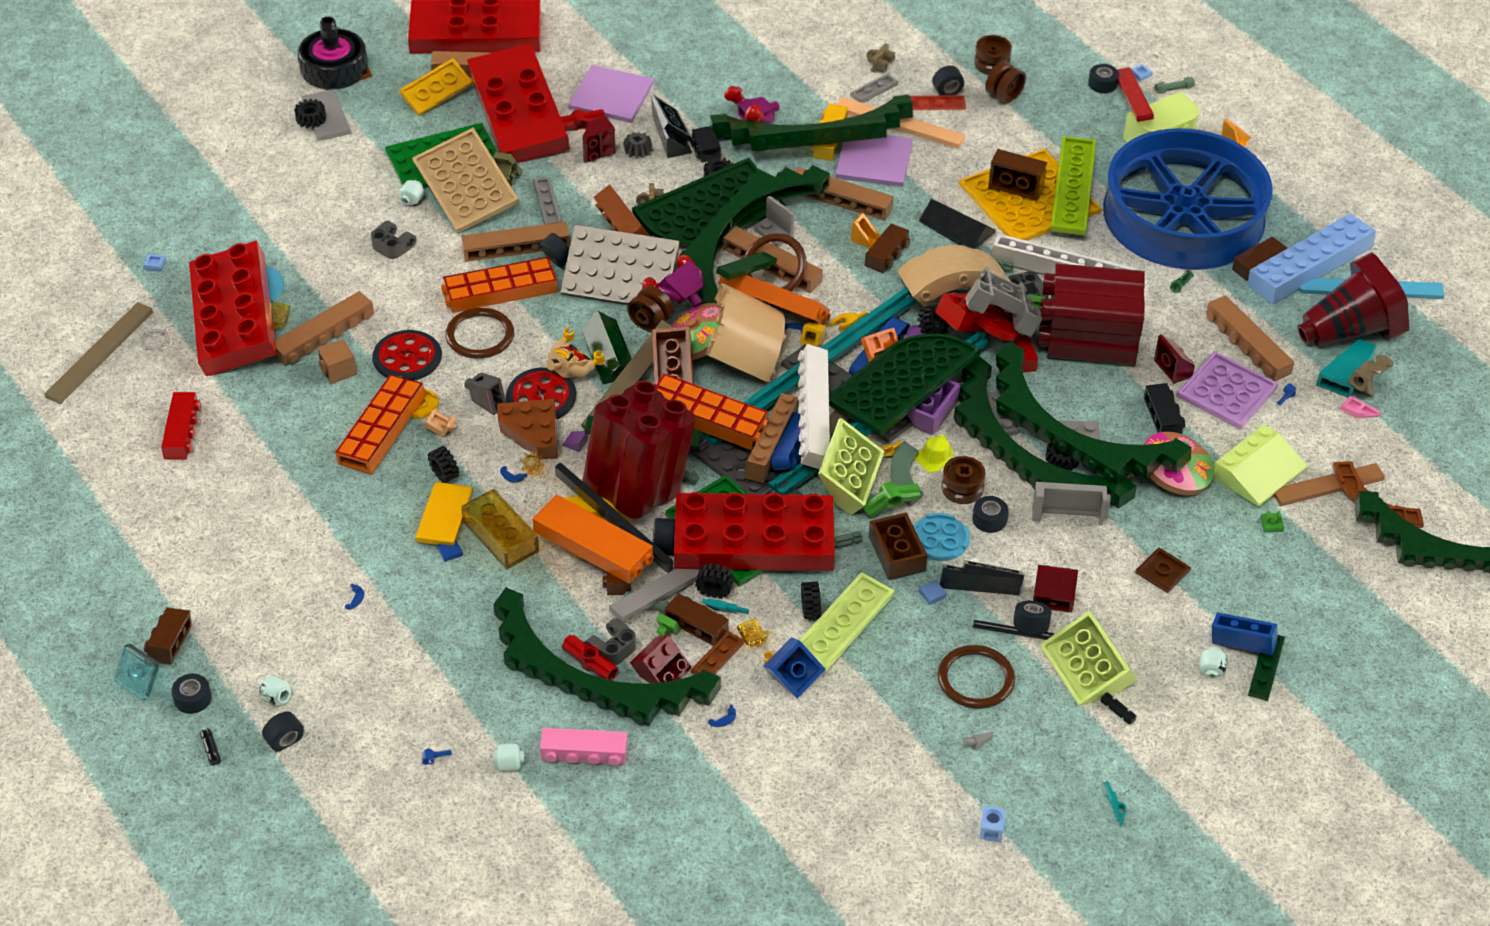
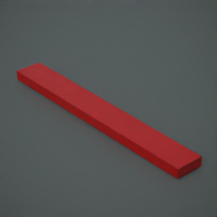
[1117,67,1154,122]

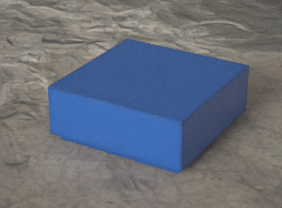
[437,540,463,562]

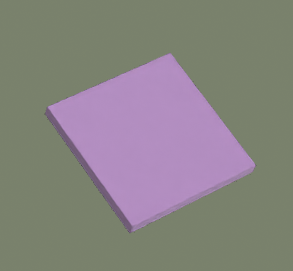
[569,65,654,123]
[835,135,913,187]
[1176,351,1279,430]

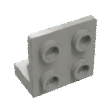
[754,196,794,247]

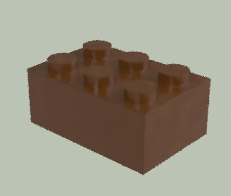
[988,149,1047,201]
[869,512,928,580]

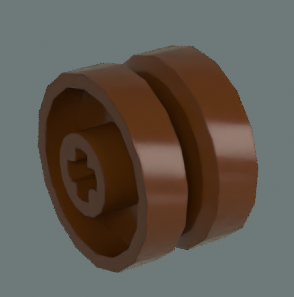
[974,35,1012,75]
[985,61,1026,104]
[627,286,674,333]
[941,456,986,504]

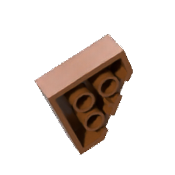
[497,399,558,460]

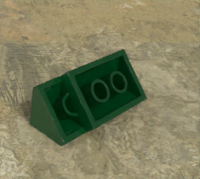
[581,311,632,384]

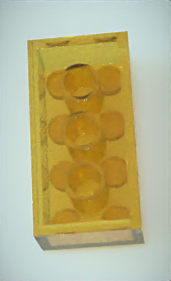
[461,489,539,570]

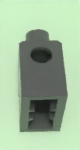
[464,372,506,415]

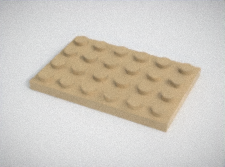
[412,128,520,234]

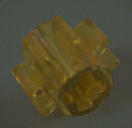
[520,451,544,475]

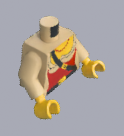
[546,327,605,378]

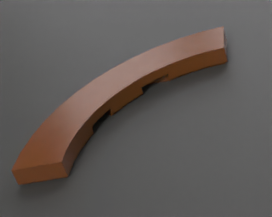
[1332,461,1424,528]

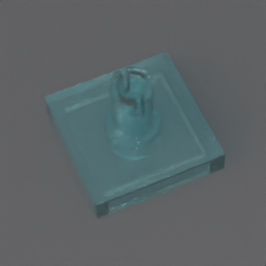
[113,644,160,701]

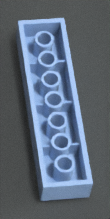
[1248,213,1376,304]

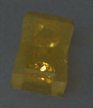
[271,302,291,329]
[737,617,770,648]

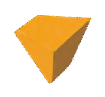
[1221,118,1251,147]
[851,213,880,249]

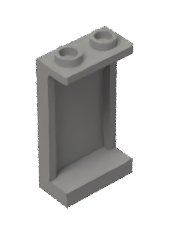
[1032,482,1110,525]

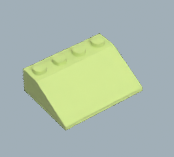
[818,418,884,515]
[1214,424,1308,507]
[1040,611,1138,706]

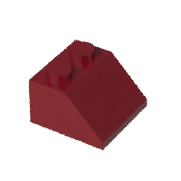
[1154,334,1195,384]

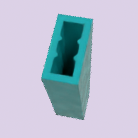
[1316,339,1377,398]

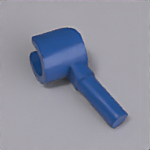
[1277,383,1296,406]
[422,748,452,765]

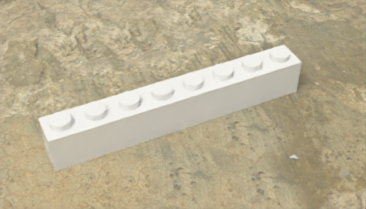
[992,234,1136,274]
[798,344,830,469]

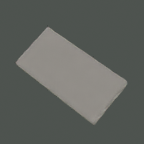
[302,89,351,141]

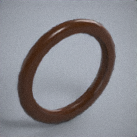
[744,233,807,291]
[445,308,514,359]
[937,645,1015,709]

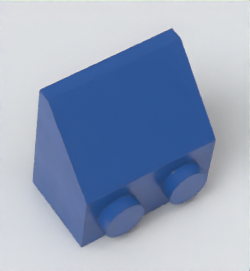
[763,637,826,699]

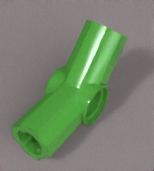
[863,482,921,518]

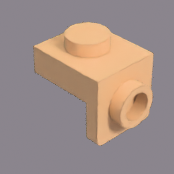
[424,409,456,437]

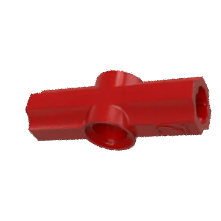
[561,109,605,131]
[561,635,619,680]

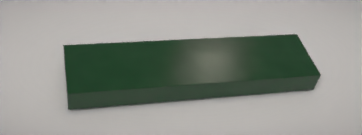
[716,252,777,280]
[1248,634,1285,701]

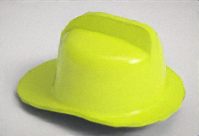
[915,434,953,473]

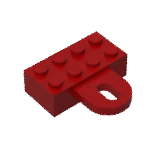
[935,292,1018,341]

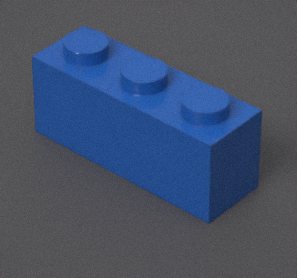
[1212,612,1277,655]

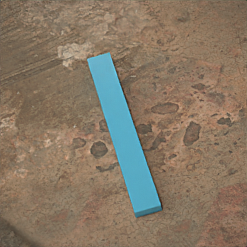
[1299,278,1444,299]

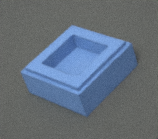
[919,580,947,605]

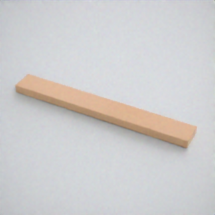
[837,97,965,149]

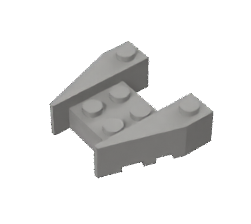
[965,266,1042,337]

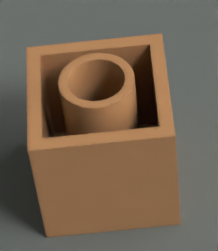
[317,339,357,384]

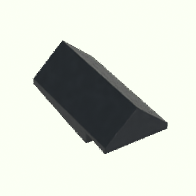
[651,95,692,158]
[919,198,996,249]
[939,560,1024,595]

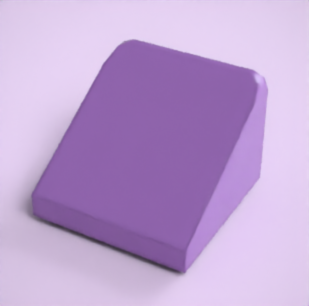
[562,430,588,452]

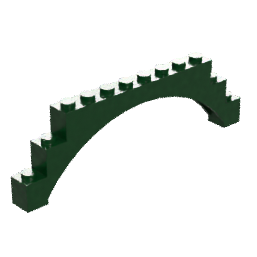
[710,94,913,152]
[679,165,830,306]
[996,341,1192,484]
[954,356,1137,509]
[1355,491,1490,573]
[493,587,721,726]

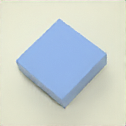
[1131,64,1153,82]
[143,254,166,271]

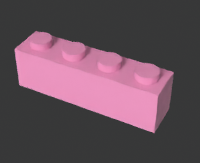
[540,728,628,766]

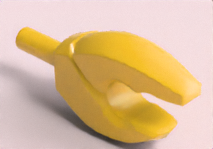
[829,311,868,331]

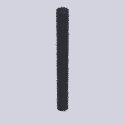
[973,620,1054,640]

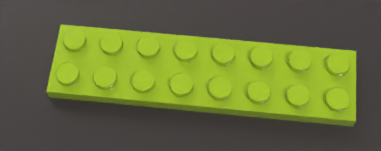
[1050,136,1096,236]

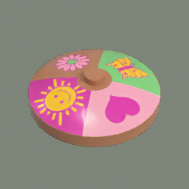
[671,303,721,360]
[1144,432,1215,495]

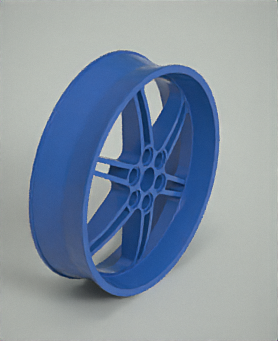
[1103,128,1273,270]

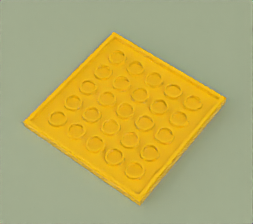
[958,148,1102,241]

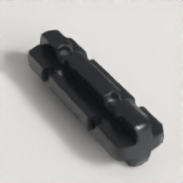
[1100,692,1137,725]
[200,728,221,766]

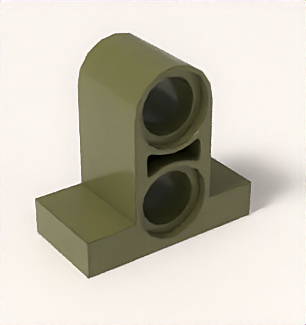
[493,152,522,188]

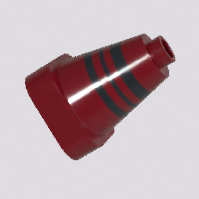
[1297,252,1410,347]

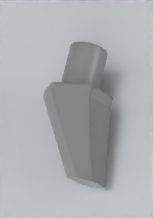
[963,732,993,749]

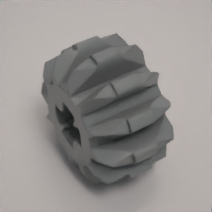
[623,132,652,159]

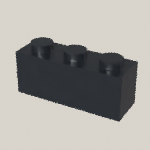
[1144,383,1185,434]

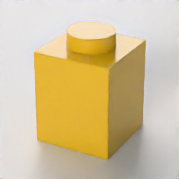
[800,321,827,347]

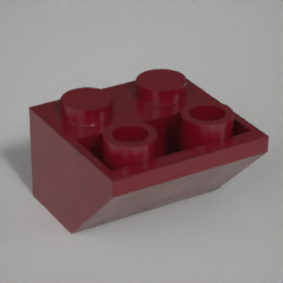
[582,116,616,163]
[1033,564,1078,613]
[630,635,692,683]

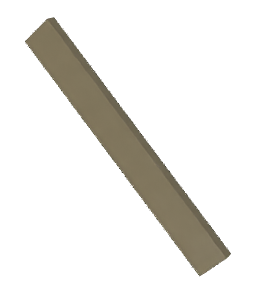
[44,302,153,404]
[581,320,674,429]

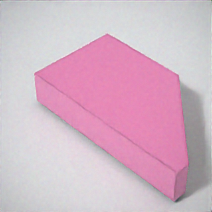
[1340,396,1381,418]

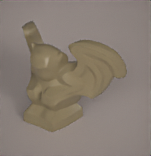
[1348,355,1394,398]

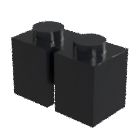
[690,126,721,163]

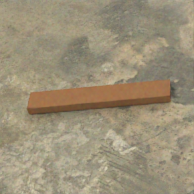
[1274,463,1385,507]

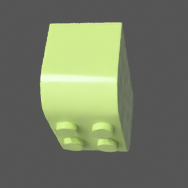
[1123,91,1199,142]

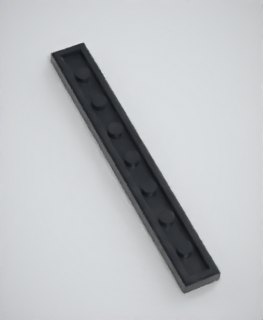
[555,462,673,573]

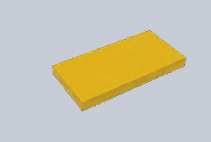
[399,58,473,116]
[415,482,473,546]

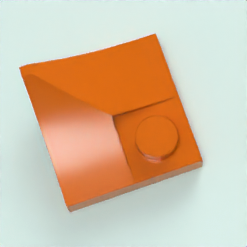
[861,327,898,362]

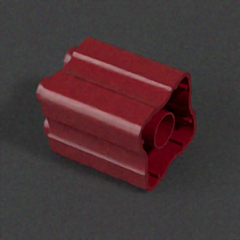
[1038,263,1145,366]
[582,381,696,519]

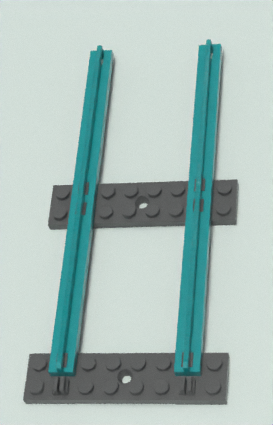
[689,286,989,495]

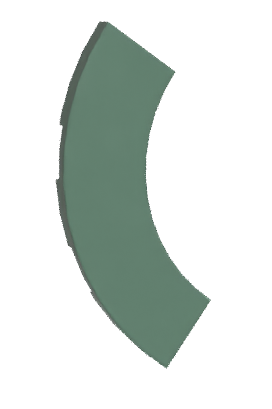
[890,441,923,507]

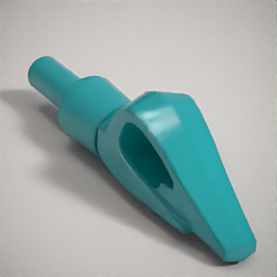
[702,598,749,614]
[1104,781,1127,826]

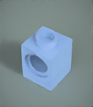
[980,806,1005,842]

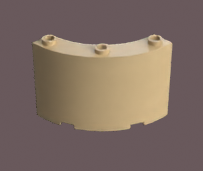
[897,245,1010,306]
[705,283,786,382]

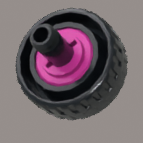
[297,16,368,90]

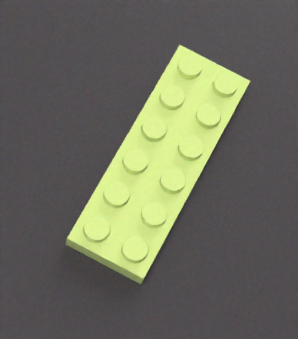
[800,572,895,672]

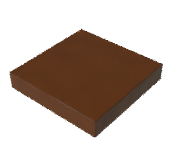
[1135,547,1191,594]

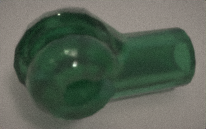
[1170,270,1194,293]

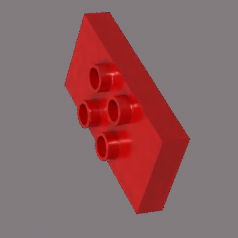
[408,0,541,54]
[467,43,570,163]

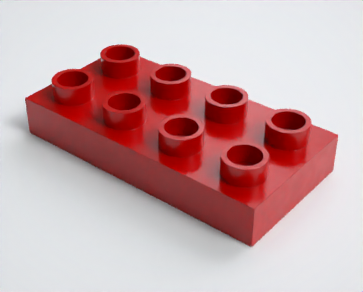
[189,240,277,376]
[674,492,835,571]

